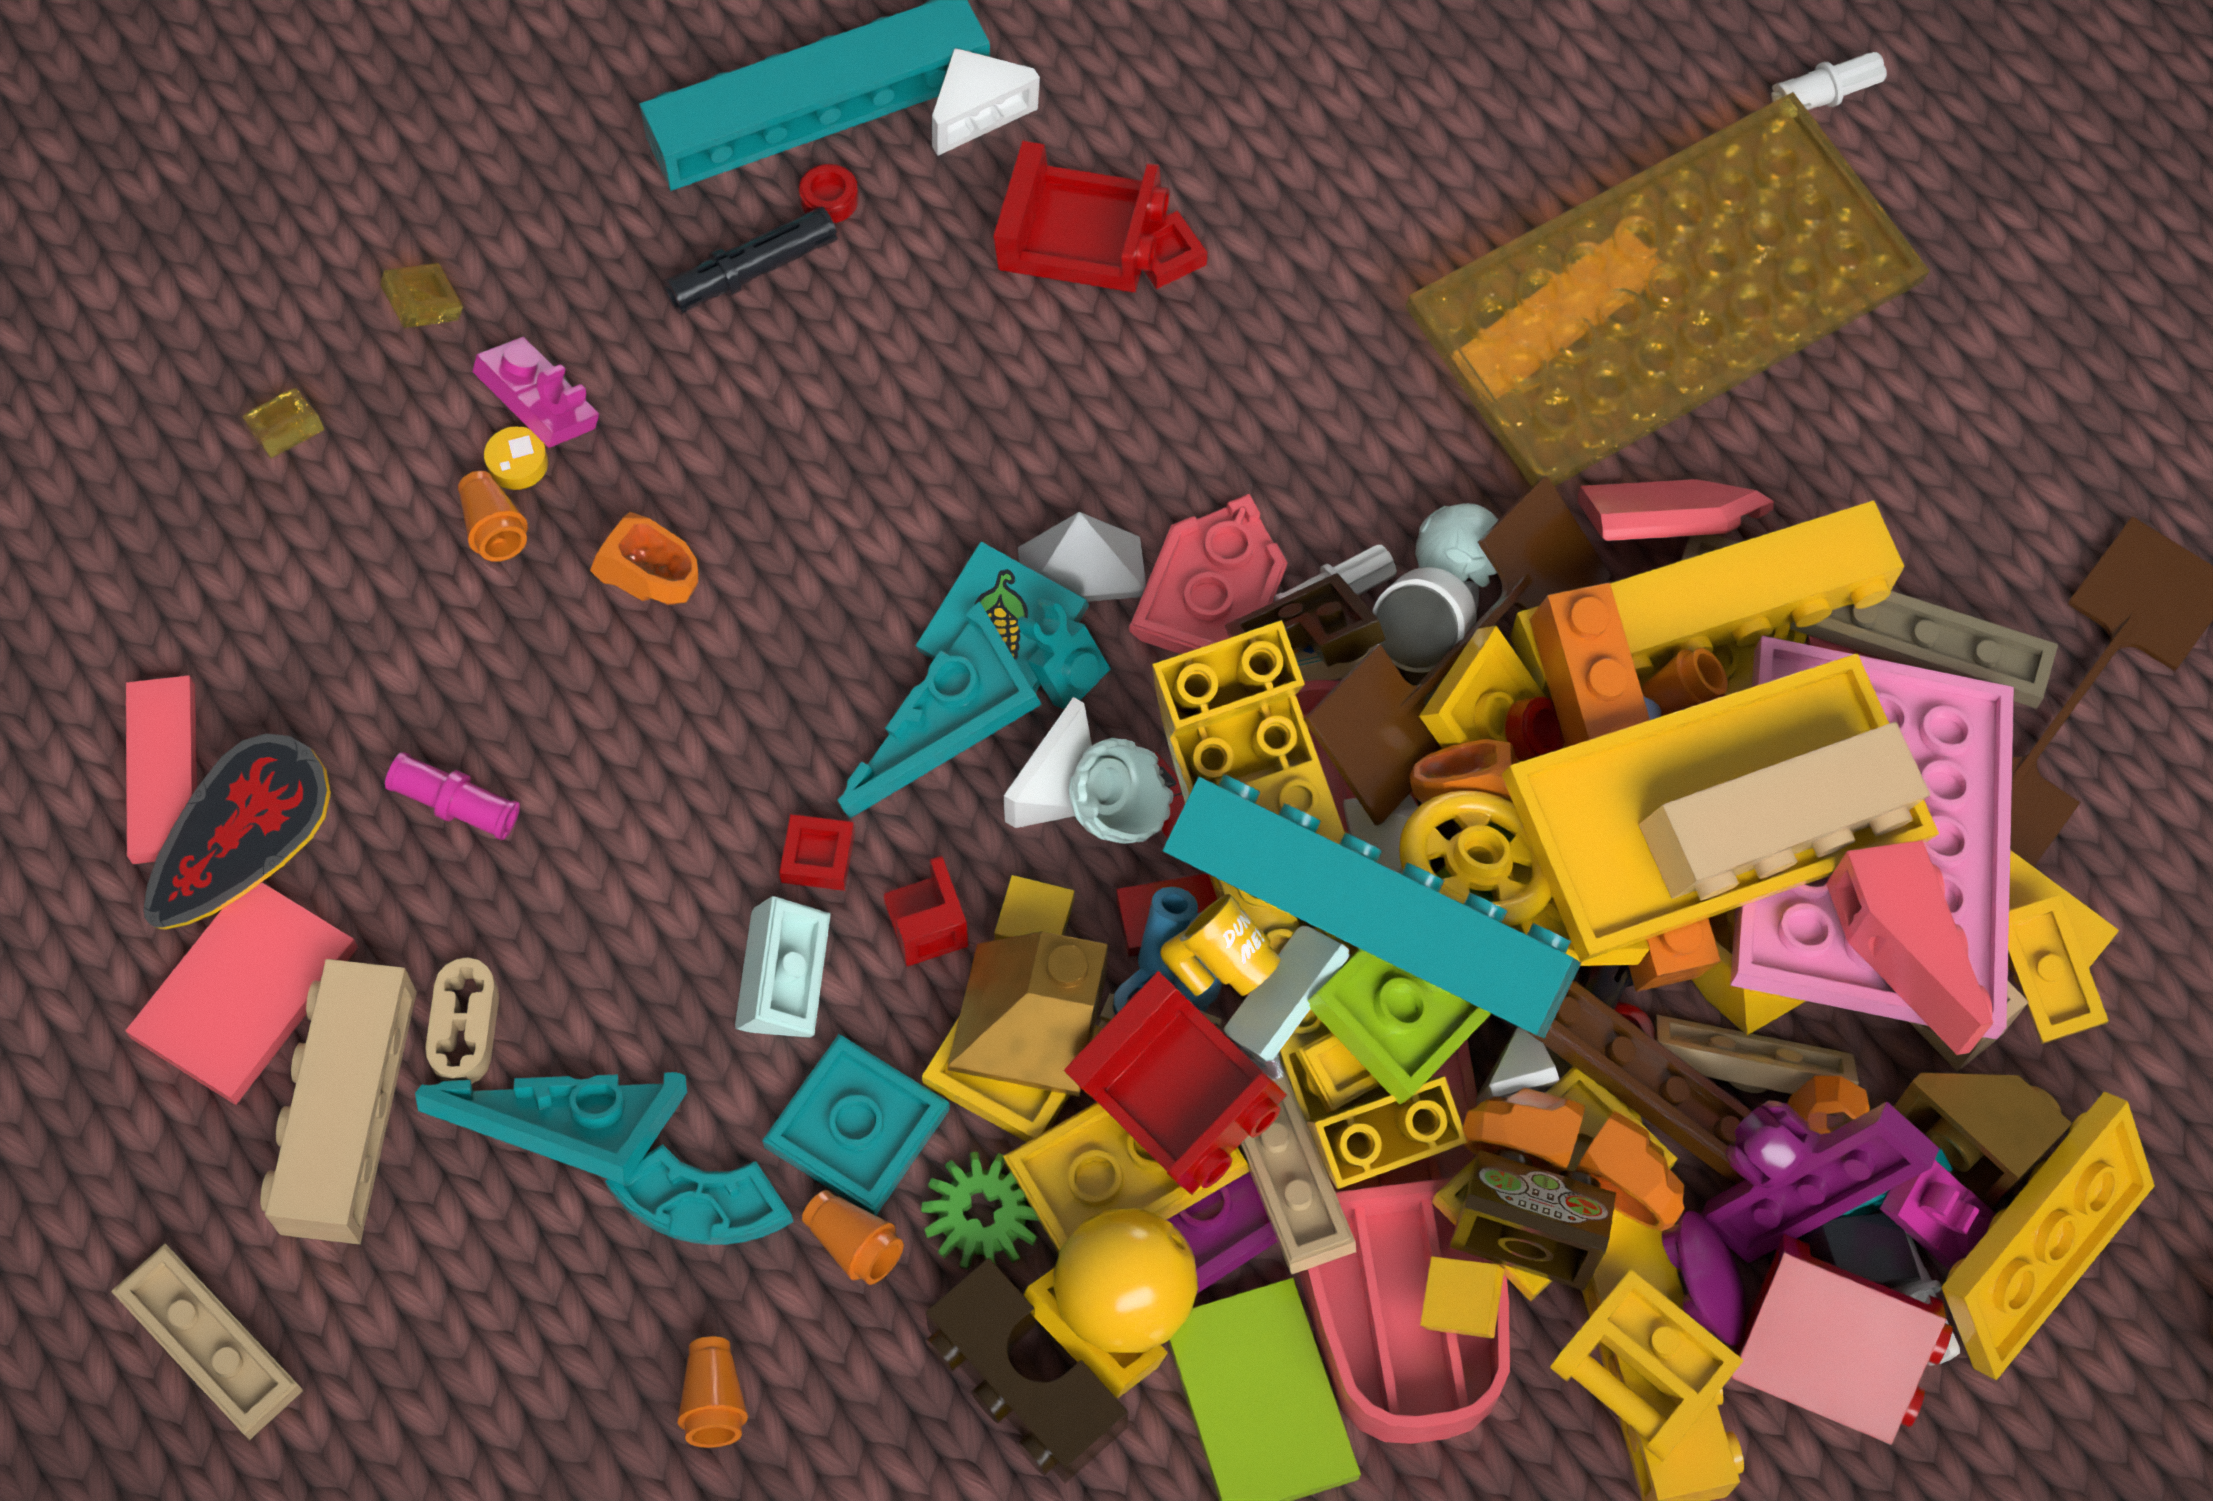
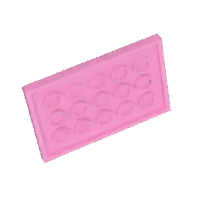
[1730,636,2014,1040]

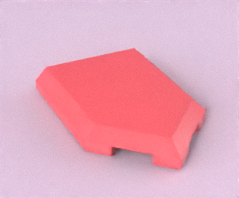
[1578,479,1774,541]
[1129,494,1288,654]

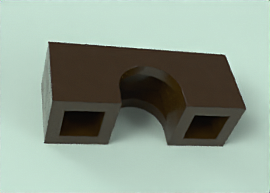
[925,1258,1128,1484]

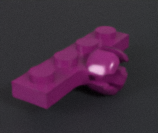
[1701,1100,1939,1263]

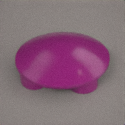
[1662,1211,1747,1345]

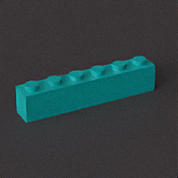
[639,0,990,191]
[1163,774,1581,1039]

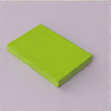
[1168,1278,1361,1501]

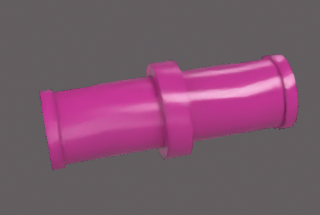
[385,752,520,840]

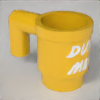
[1160,894,1281,997]

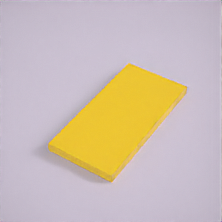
[1501,653,1939,962]

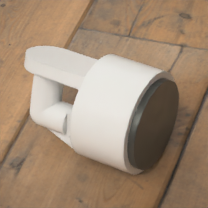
[1372,567,1479,673]

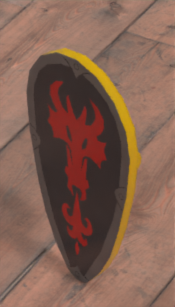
[143,734,331,930]

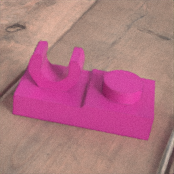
[472,336,599,448]
[1880,1160,1996,1270]

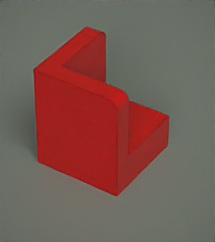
[883,855,968,967]

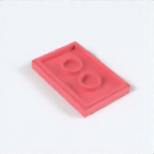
[125,882,358,1105]

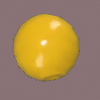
[1053,1209,1198,1353]

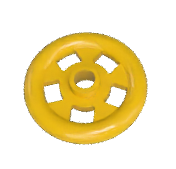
[1399,791,1552,927]

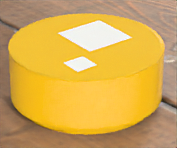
[484,426,548,490]

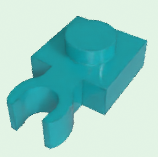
[1018,597,1111,710]

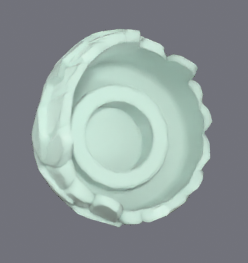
[1415,503,1498,587]
[1069,738,1173,844]

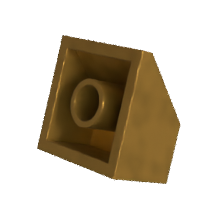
[1894,1072,2072,1210]

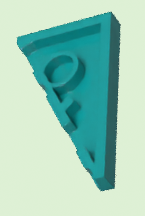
[837,602,1042,819]
[415,1072,687,1185]

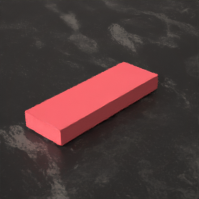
[126,675,197,864]

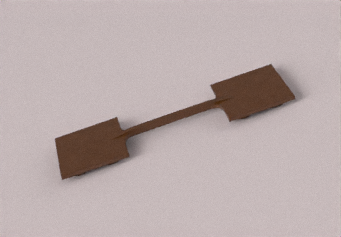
[1303,475,1611,826]
[2010,516,2213,867]

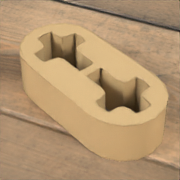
[426,958,499,1084]

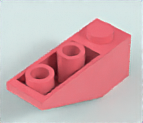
[1826,840,1994,1055]

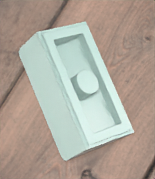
[735,896,831,1038]
[1224,926,1350,1062]

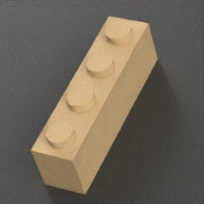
[1639,722,1931,900]
[260,959,417,1244]

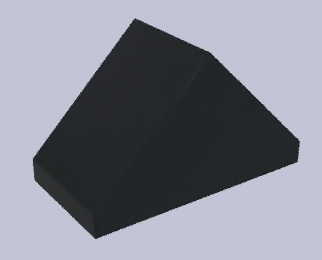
[1766,1213,1921,1289]

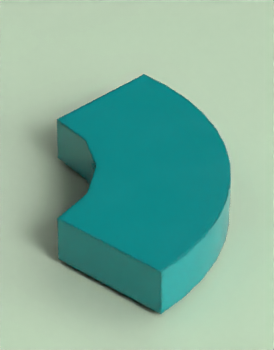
[605,1144,794,1245]

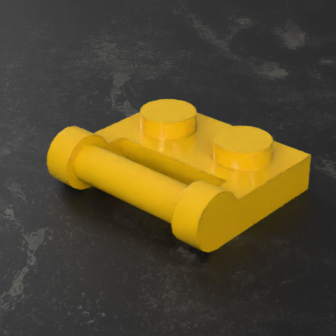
[1550,1269,1744,1462]

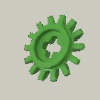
[921,1152,1039,1270]

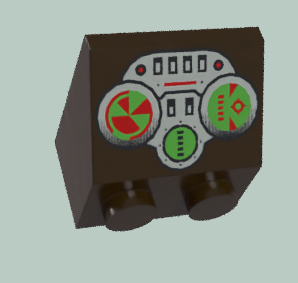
[1449,1149,1616,1290]

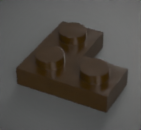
[1224,573,1386,667]

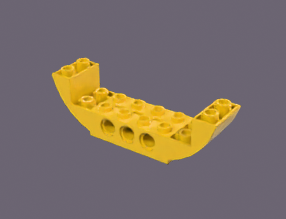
[1152,620,1468,1189]

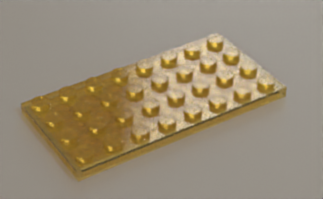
[1405,92,1930,487]

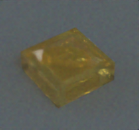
[380,263,463,328]
[242,388,325,459]

